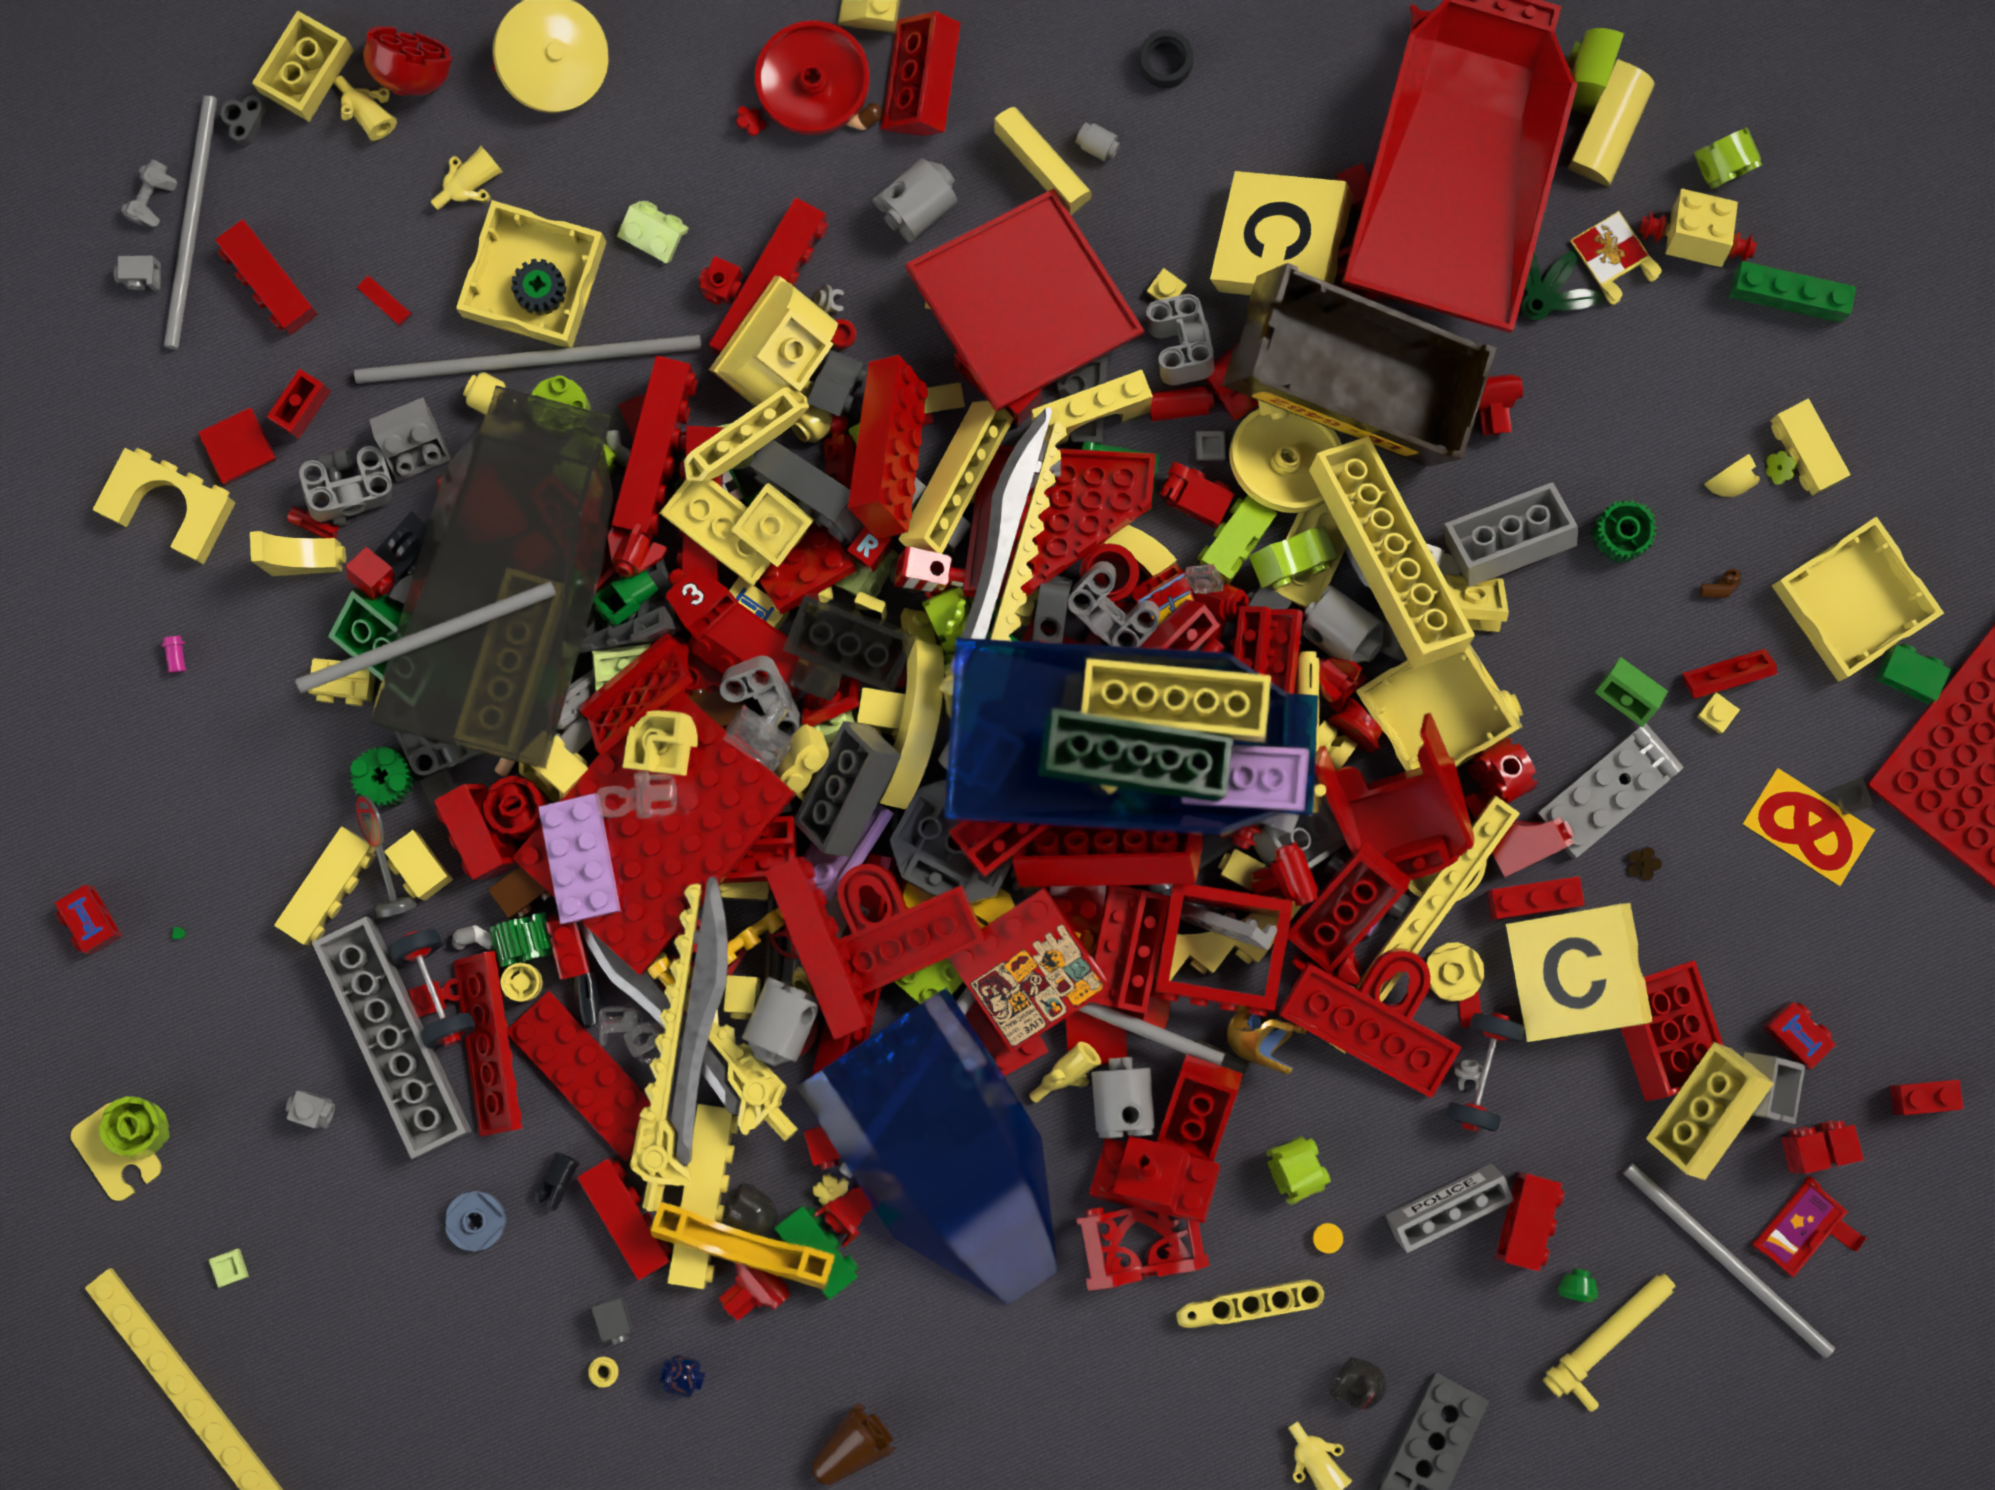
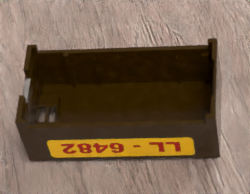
[1222,263,1497,467]

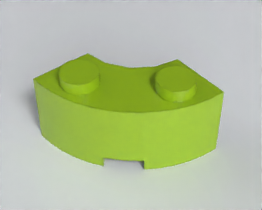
[1249,526,1338,590]

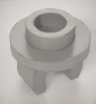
[814,285,844,313]
[1455,1060,1483,1090]

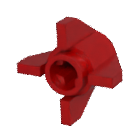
[607,523,667,577]
[1319,657,1368,713]

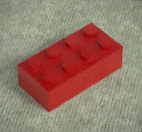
[1287,841,1411,974]

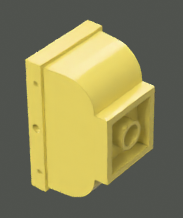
[709,276,838,407]

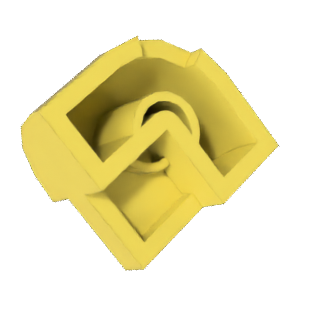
[623,710,697,776]

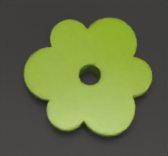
[1766,451,1796,485]

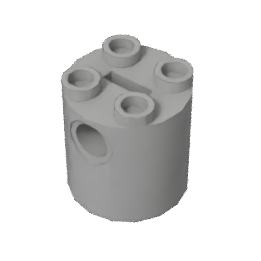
[872,158,958,243]
[1301,585,1384,664]
[742,977,820,1066]
[1091,1057,1155,1138]

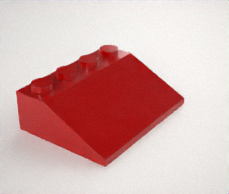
[1621,960,1724,1102]

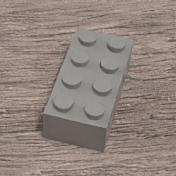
[1445,482,1578,587]

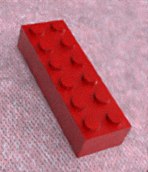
[612,355,698,543]
[848,355,928,539]
[1013,816,1203,887]

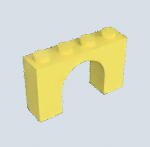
[1031,370,1153,447]
[92,448,235,564]

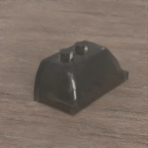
[783,593,915,692]

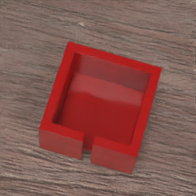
[1781,1120,1864,1174]

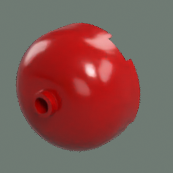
[363,26,453,96]

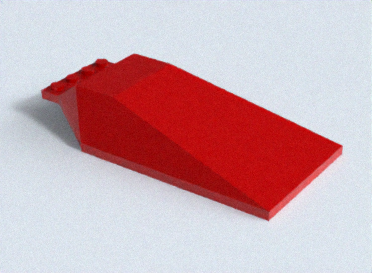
[1341,0,1578,333]

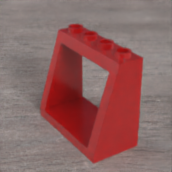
[1154,884,1293,1017]

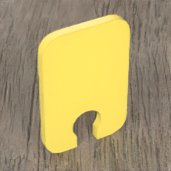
[71,1103,162,1201]

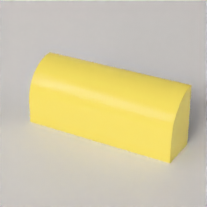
[1567,59,1654,187]
[995,107,1092,215]

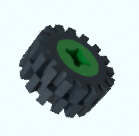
[511,259,566,315]

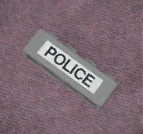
[1385,1163,1514,1253]

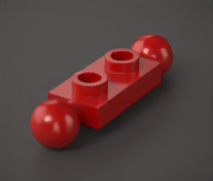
[824,413,854,489]

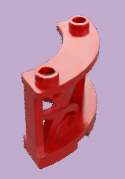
[1076,1206,1210,1291]

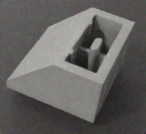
[369,397,451,482]

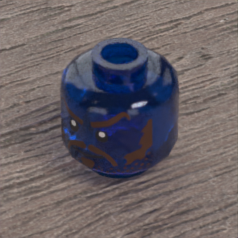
[659,1354,705,1398]

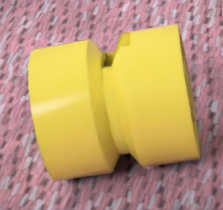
[1319,720,1358,769]
[501,963,543,1002]

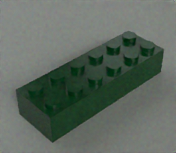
[1039,709,1233,802]

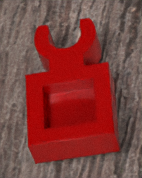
[408,978,460,1018]

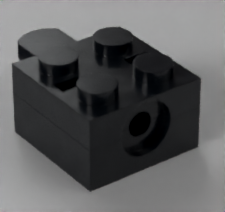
[374,511,448,580]

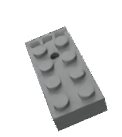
[1535,723,1684,859]

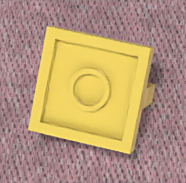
[731,483,815,567]
[1444,574,1509,632]

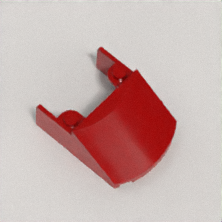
[1313,713,1475,880]

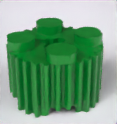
[1592,500,1657,563]
[350,746,416,808]
[489,913,554,968]

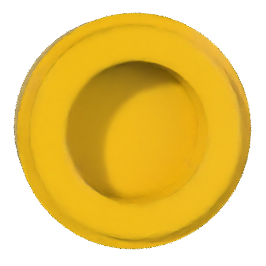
[1312,1223,1343,1253]

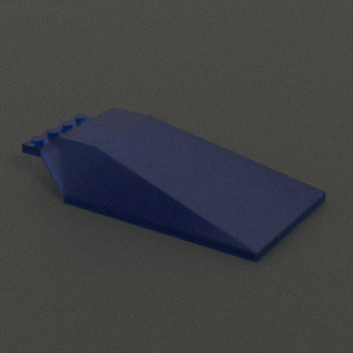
[944,638,1319,835]

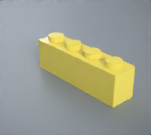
[274,826,376,946]

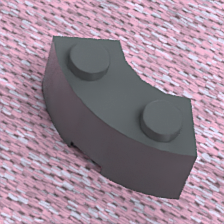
[807,350,867,416]

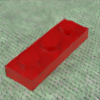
[1682,649,1777,699]

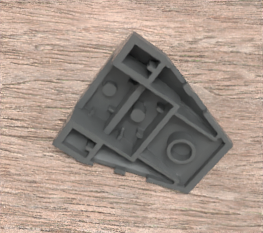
[560,557,681,657]

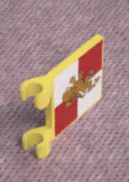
[1570,211,1661,305]

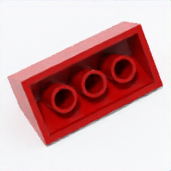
[881,11,961,136]
[688,603,819,702]

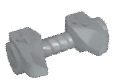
[121,160,177,227]

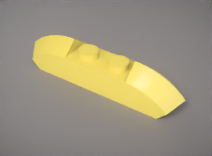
[684,387,809,481]

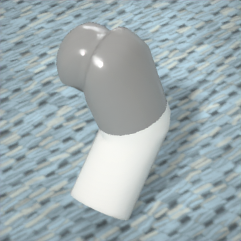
[605,430,631,467]
[451,925,493,951]

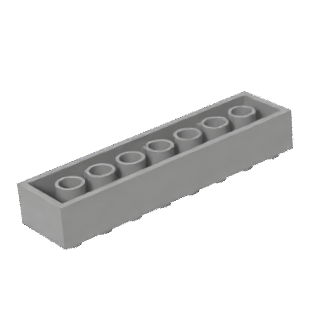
[312,917,472,1159]

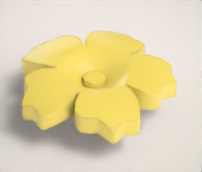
[813,1173,849,1206]

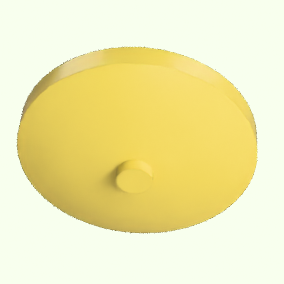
[493,0,609,113]
[1229,408,1342,513]

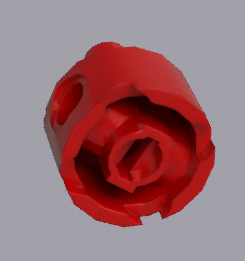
[1468,738,1537,804]
[483,776,549,841]

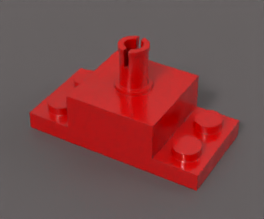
[1089,1136,1221,1223]

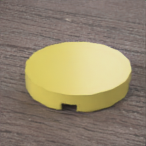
[1426,942,1484,1002]

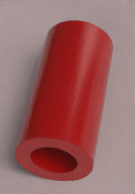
[1149,386,1214,422]

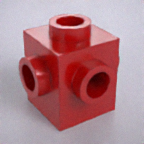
[698,256,743,306]

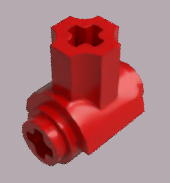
[1477,374,1523,436]
[1190,575,1249,642]
[1251,842,1318,906]
[719,1263,791,1321]

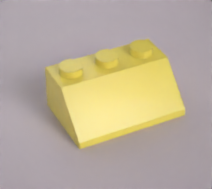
[839,0,900,33]

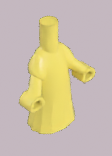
[334,76,397,141]
[430,146,503,210]
[1029,1042,1101,1103]
[1288,1421,1352,1490]

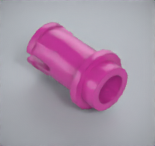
[161,636,187,673]

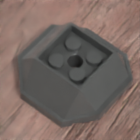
[890,775,1014,904]

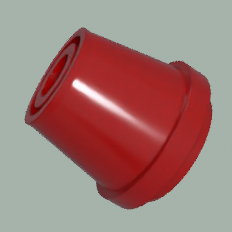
[1080,543,1139,603]

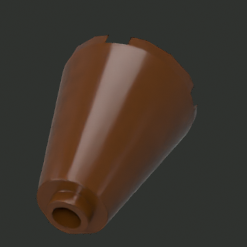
[811,1403,895,1486]

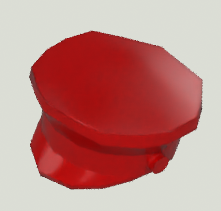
[1329,698,1383,753]

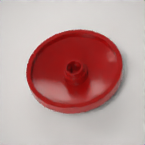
[755,20,870,135]

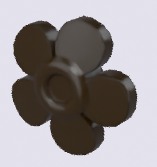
[1628,847,1662,881]

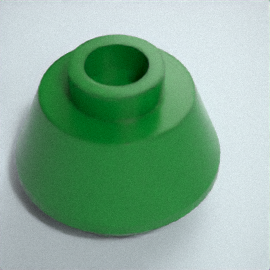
[1557,1268,1599,1303]

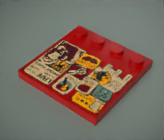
[948,887,1112,1052]

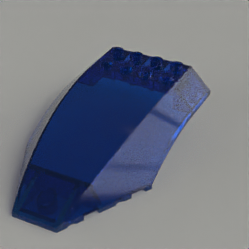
[796,988,1058,1305]

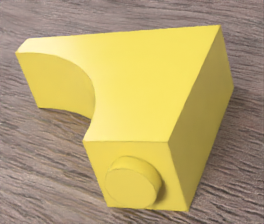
[250,531,346,576]

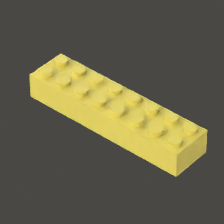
[1309,436,1475,670]

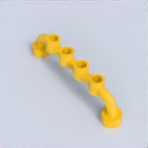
[647,885,785,985]

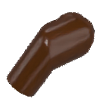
[1700,568,1741,598]

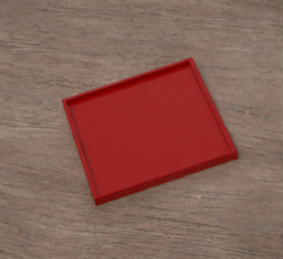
[905,188,1145,412]

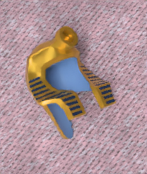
[1227,1007,1306,1075]

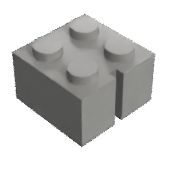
[1743,1052,1806,1124]

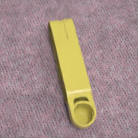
[1176,1279,1324,1328]

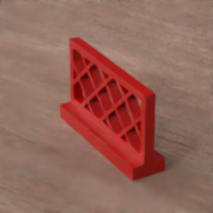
[579,632,692,755]

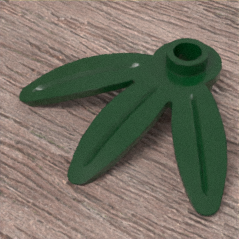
[1522,251,1603,321]

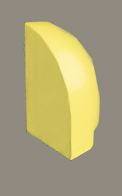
[1704,454,1760,497]

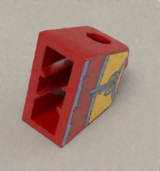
[1130,563,1194,627]

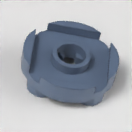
[445,1191,507,1251]

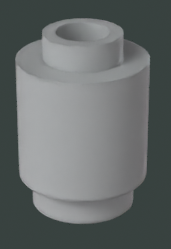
[1075,122,1120,161]

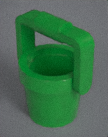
[592,570,658,625]

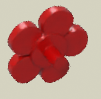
[736,106,766,136]

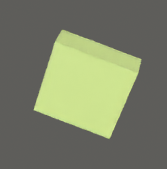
[209,1248,249,1288]

